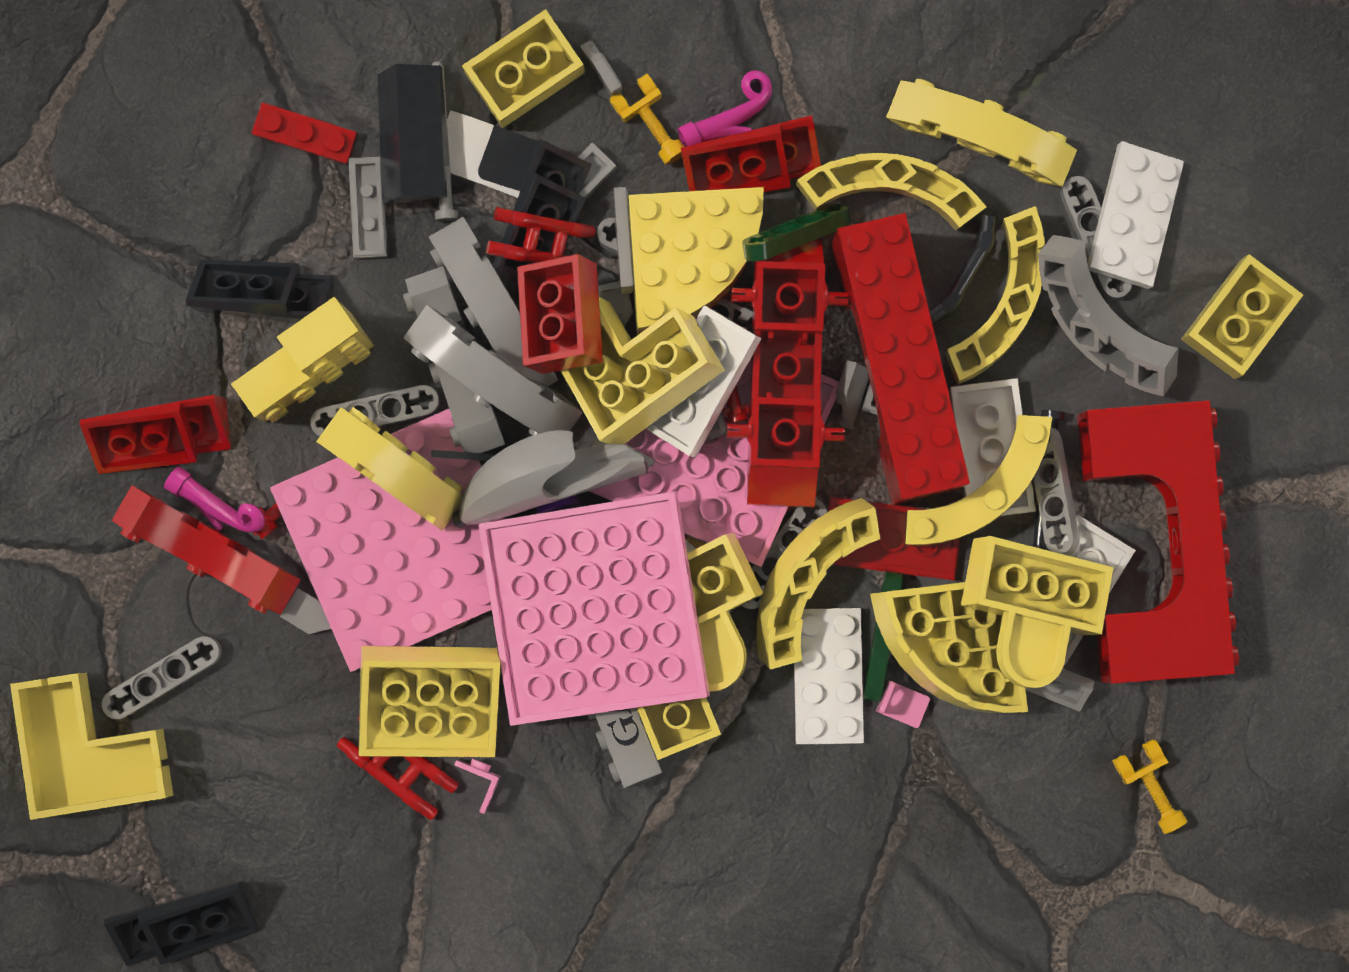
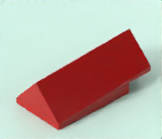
[681,115,821,192]
[79,394,231,474]

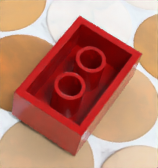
[517,254,603,374]

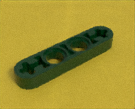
[742,204,851,261]
[863,570,903,702]

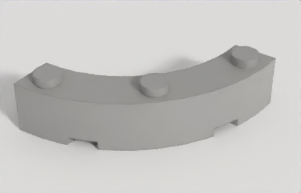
[429,217,558,386]
[1038,235,1178,396]
[403,266,505,453]
[403,305,583,436]

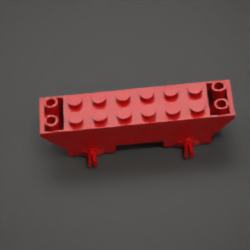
[727,239,848,507]

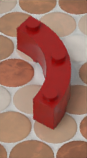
[111,485,301,615]

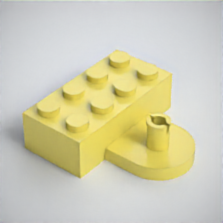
[687,533,764,691]
[961,536,1114,688]

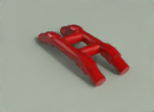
[486,207,596,263]
[337,716,459,820]

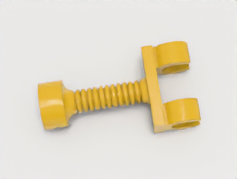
[609,73,685,165]
[1112,739,1188,834]

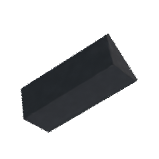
[377,64,450,205]
[492,139,592,278]
[186,260,334,323]
[104,881,258,966]

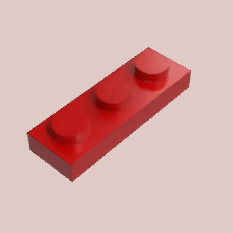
[251,102,358,166]

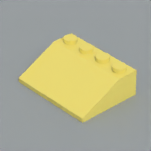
[359,646,500,757]

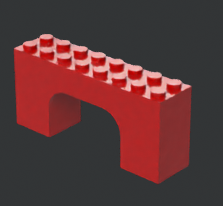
[830,213,970,505]
[1077,400,1239,684]

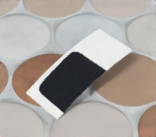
[447,110,538,198]

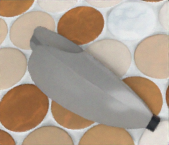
[452,430,648,529]

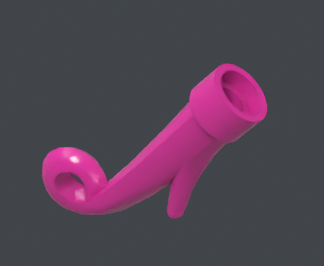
[677,70,772,147]
[164,466,265,533]

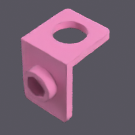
[876,680,930,728]
[455,758,501,814]

